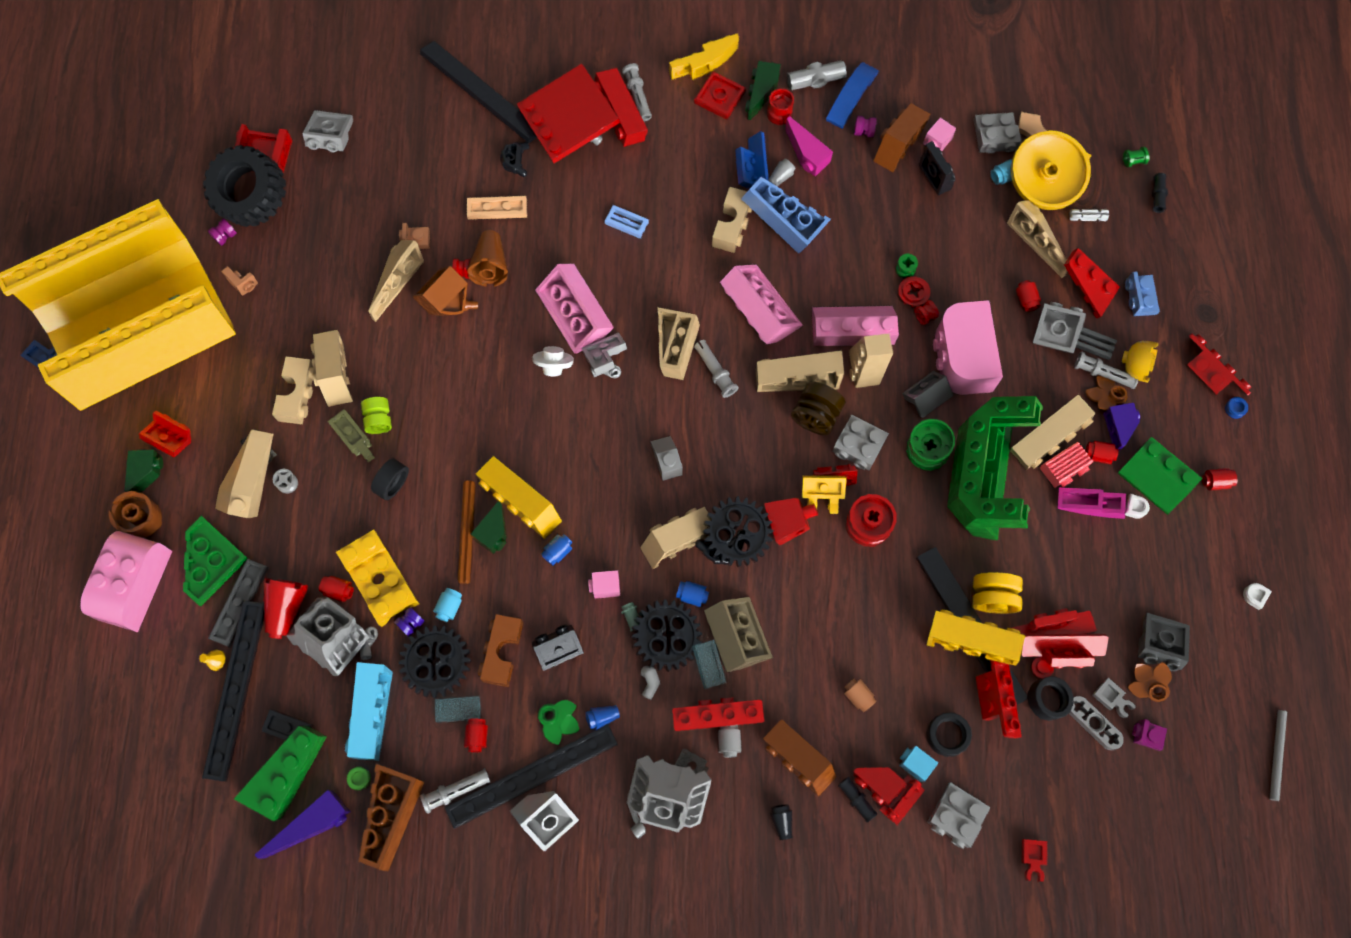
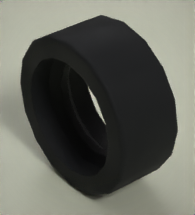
[371,458,409,501]
[1028,676,1074,721]
[926,712,972,757]

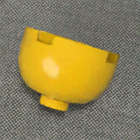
[1122,341,1158,383]

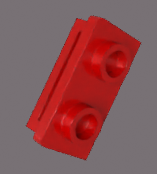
[139,411,191,458]

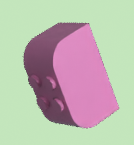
[933,300,1003,395]
[81,531,172,632]

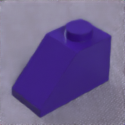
[1103,403,1140,451]

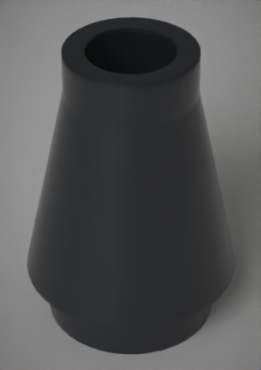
[770,804,793,840]

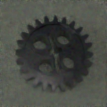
[703,496,773,567]
[630,599,702,672]
[398,625,472,698]

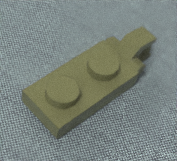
[327,409,375,462]

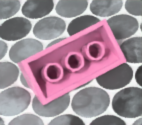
[536,264,614,354]
[720,265,802,344]
[812,306,899,346]

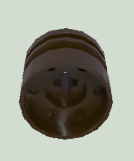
[791,381,846,435]

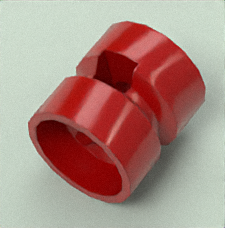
[767,88,794,125]

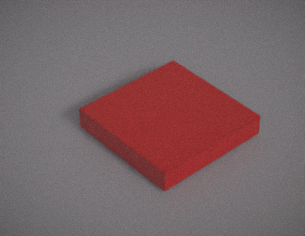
[694,71,746,120]

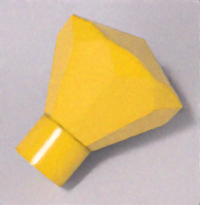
[199,649,225,671]

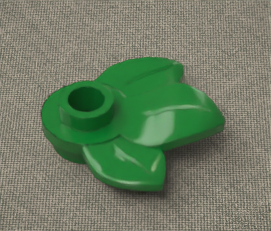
[538,700,579,745]

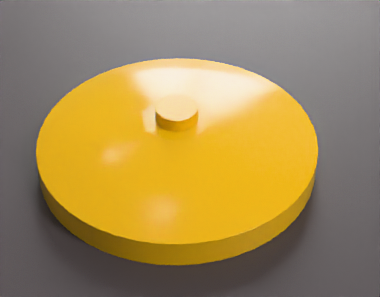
[1011,131,1091,210]

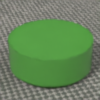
[347,767,371,791]

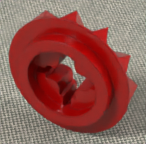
[898,276,930,307]

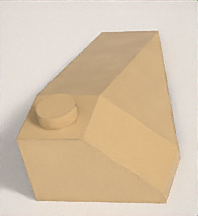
[1007,200,1068,278]

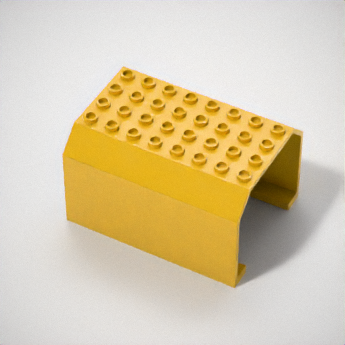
[0,199,236,411]

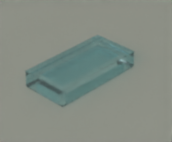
[692,640,727,689]
[435,696,481,723]

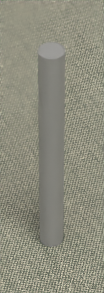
[1269,710,1287,801]

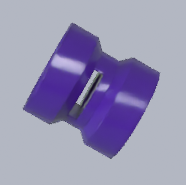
[394,606,425,637]

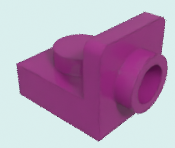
[1132,719,1167,751]

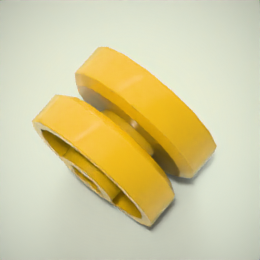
[972,573,1023,614]

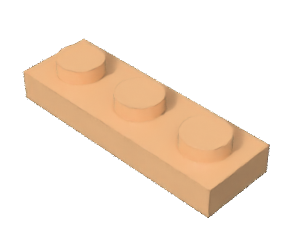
[467,196,527,219]

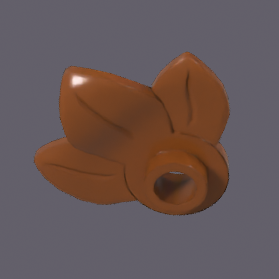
[1085,376,1128,410]
[1128,662,1172,702]

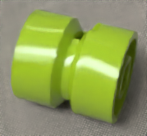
[361,397,392,434]

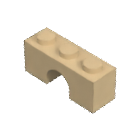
[712,187,752,253]
[272,357,316,424]

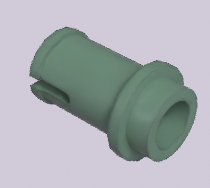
[621,602,639,632]

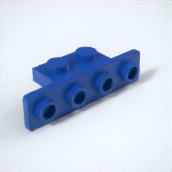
[735,131,769,189]

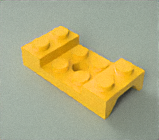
[336,530,419,627]

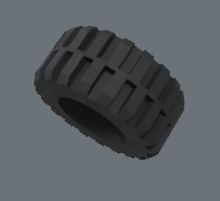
[203,145,286,227]

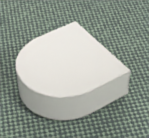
[1125,494,1150,518]
[1243,583,1272,610]

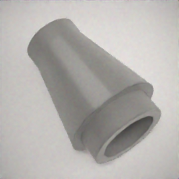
[769,159,796,187]

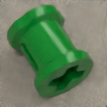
[1123,147,1149,167]

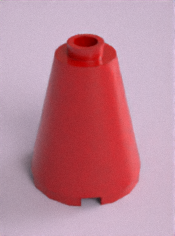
[263,578,308,639]

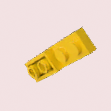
[669,33,739,80]

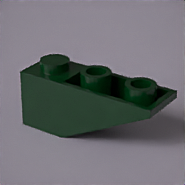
[745,60,781,121]

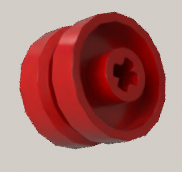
[846,494,897,547]

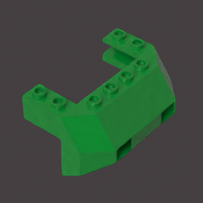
[947,396,1043,541]

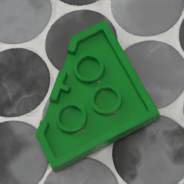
[183,516,248,606]

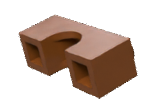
[478,614,524,687]

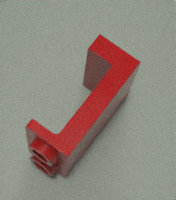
[233,124,292,173]

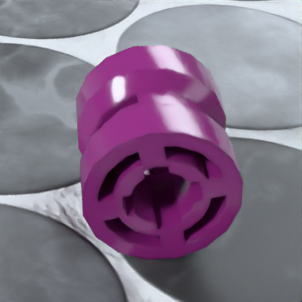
[854,116,877,138]
[207,218,237,246]

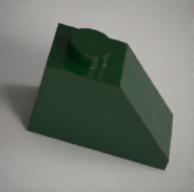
[124,449,163,493]
[471,501,507,554]

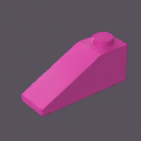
[785,116,833,176]

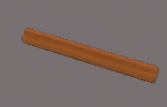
[458,480,475,584]

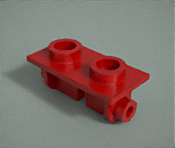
[813,464,858,486]
[880,775,925,825]

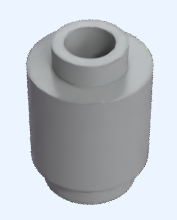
[718,725,741,758]

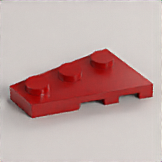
[1064,248,1120,319]

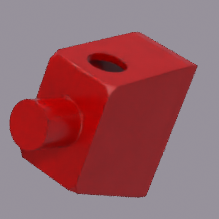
[764,498,818,545]

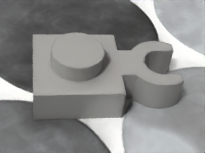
[1092,678,1136,718]

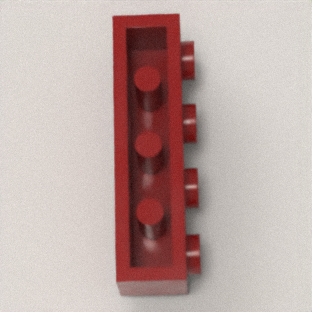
[594,68,648,147]

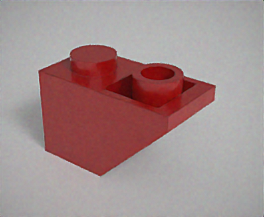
[853,767,907,807]

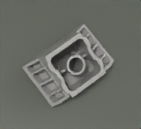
[286,597,369,676]
[627,755,711,832]

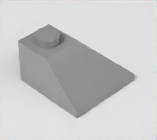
[510,791,579,851]

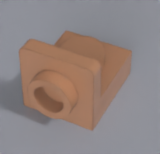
[399,223,430,249]
[221,266,258,296]

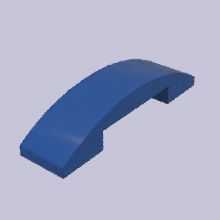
[826,62,879,129]

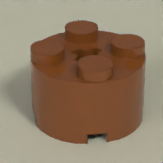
[108,491,162,538]

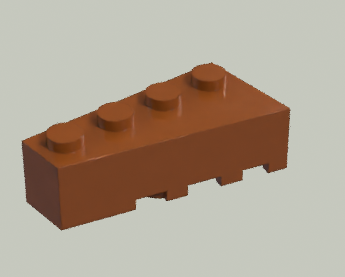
[359,764,425,871]

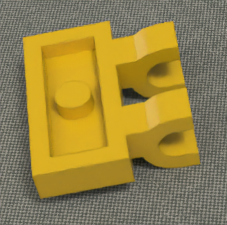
[802,475,846,514]

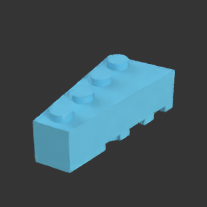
[345,662,393,761]

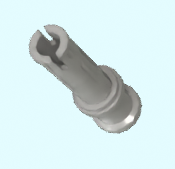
[622,64,652,121]
[694,340,739,398]
[1074,351,1139,389]
[420,769,490,814]

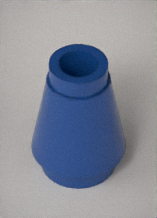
[585,705,620,730]

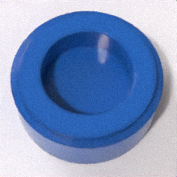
[1225,397,1248,419]

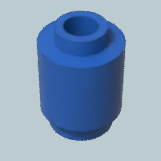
[541,534,572,566]
[676,581,709,607]

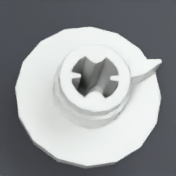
[532,346,574,376]

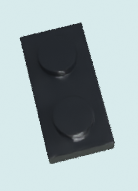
[261,709,314,740]

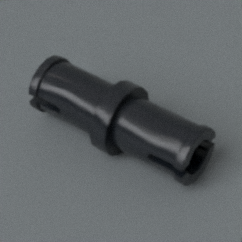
[1152,173,1168,213]
[838,777,878,823]

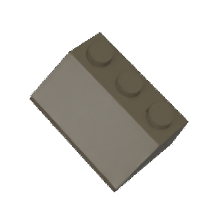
[704,597,773,672]

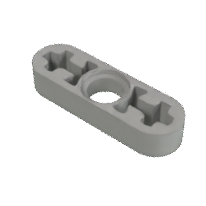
[1069,696,1124,750]

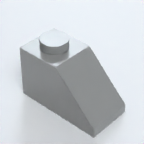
[651,436,683,481]

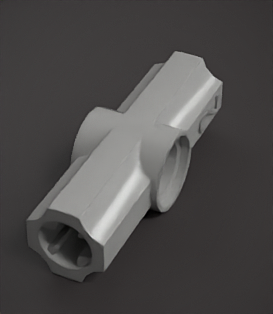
[787,60,847,90]

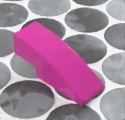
[1058,487,1126,519]

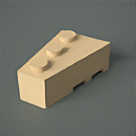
[658,307,700,380]
[311,330,353,407]
[640,507,711,569]

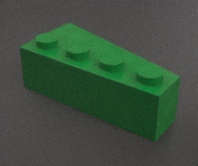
[234,726,327,821]

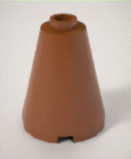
[467,230,508,287]

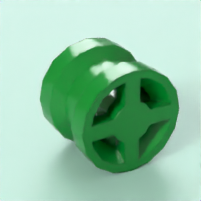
[896,254,918,279]

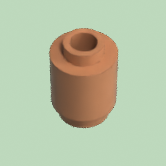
[844,679,876,713]

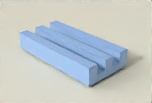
[605,205,649,239]

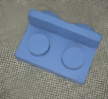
[1125,271,1160,316]

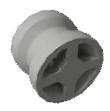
[272,469,298,494]

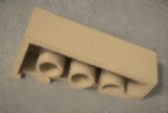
[849,334,893,388]
[756,351,844,392]
[1011,395,1096,470]

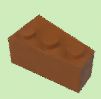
[874,103,931,172]
[763,719,836,797]

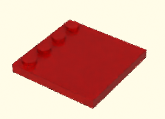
[517,64,620,163]

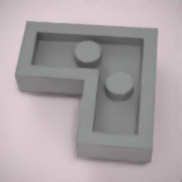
[582,333,627,375]

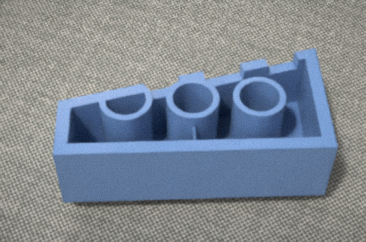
[741,177,831,253]

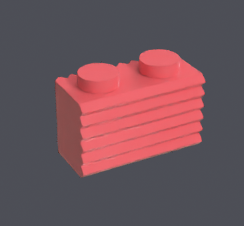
[1040,442,1093,488]

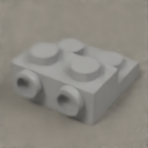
[303,110,353,152]
[974,113,1021,153]
[1033,302,1086,354]
[832,415,889,471]
[927,783,990,849]

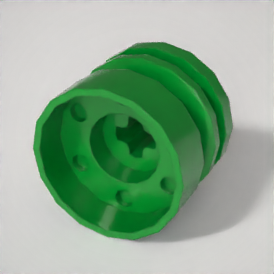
[906,419,955,471]

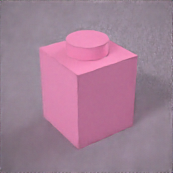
[923,118,956,151]
[588,570,620,599]

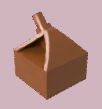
[413,266,478,316]

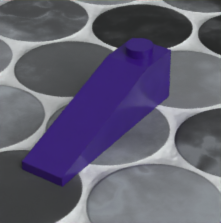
[255,790,351,859]

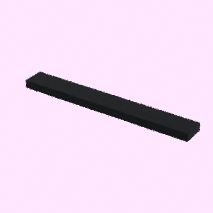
[420,41,537,143]
[916,547,1028,705]
[202,600,264,782]
[445,724,618,829]

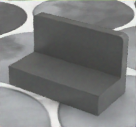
[902,371,953,418]

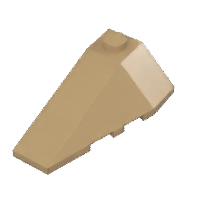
[368,240,424,322]
[215,429,273,518]

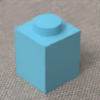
[899,746,938,783]

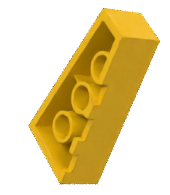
[476,456,562,539]
[927,610,1025,666]

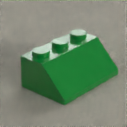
[1118,437,1202,515]

